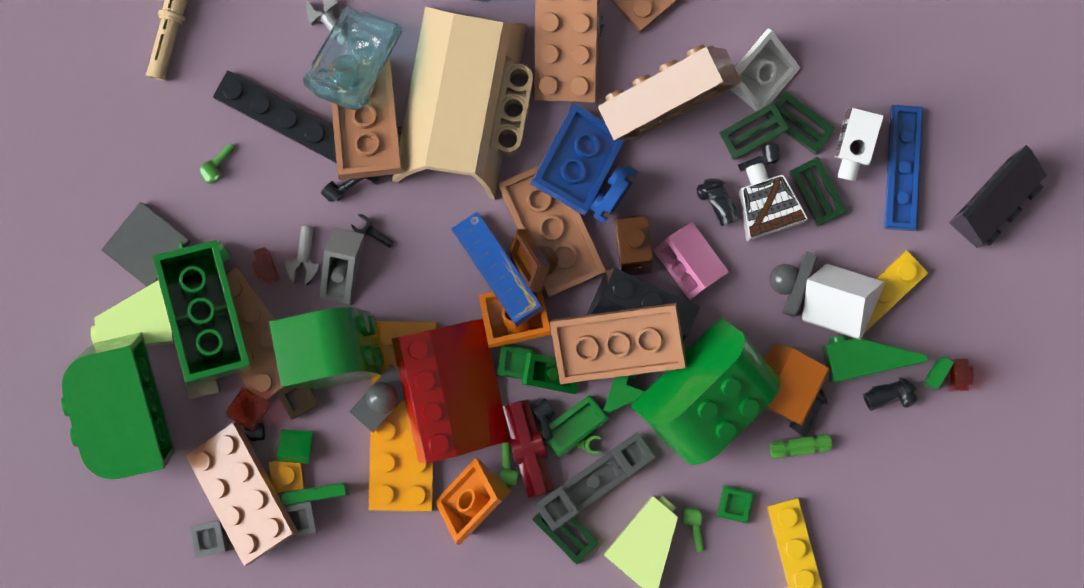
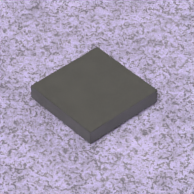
[101,202,190,287]

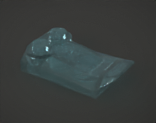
[303,7,402,110]

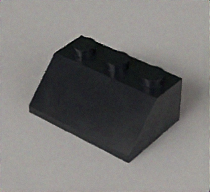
[949,145,1047,248]
[586,268,700,341]

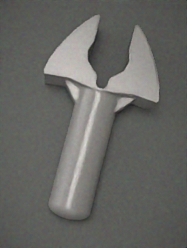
[306,0,351,46]
[285,225,321,285]

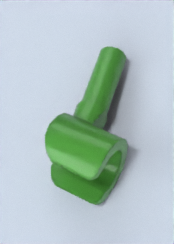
[200,144,234,184]
[575,436,602,455]
[500,442,519,488]
[683,507,704,552]

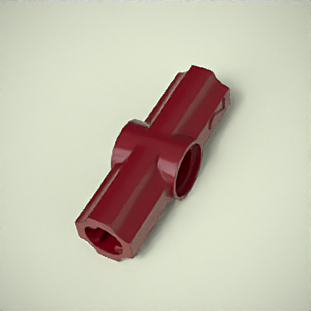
[502,399,554,498]

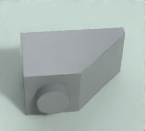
[319,228,364,305]

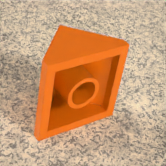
[478,290,552,348]
[765,344,830,426]
[435,458,512,545]

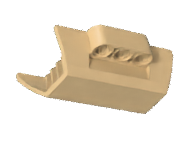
[392,6,533,200]

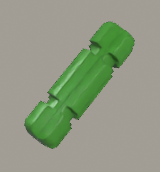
[770,434,832,459]

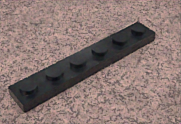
[213,70,382,185]

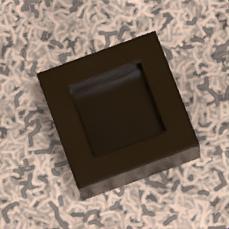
[276,387,320,420]

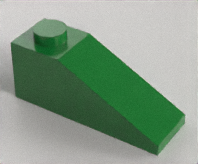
[822,335,928,383]

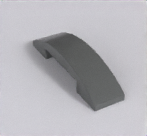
[534,432,656,531]
[189,501,318,558]

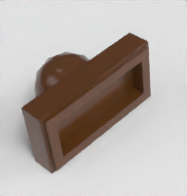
[508,229,558,292]

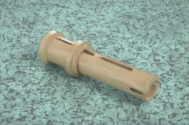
[145,0,187,81]

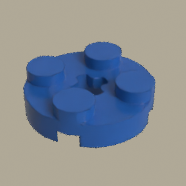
[590,165,639,224]

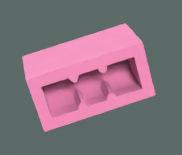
[653,221,729,301]

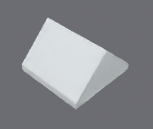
[730,29,801,111]
[802,264,885,340]

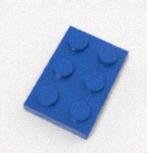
[530,104,624,215]

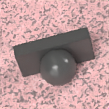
[770,251,818,317]
[349,364,404,433]

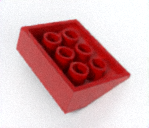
[391,318,510,464]

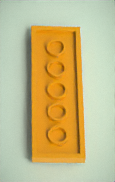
[369,321,437,511]

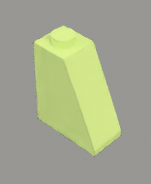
[91,281,175,346]
[604,496,678,588]

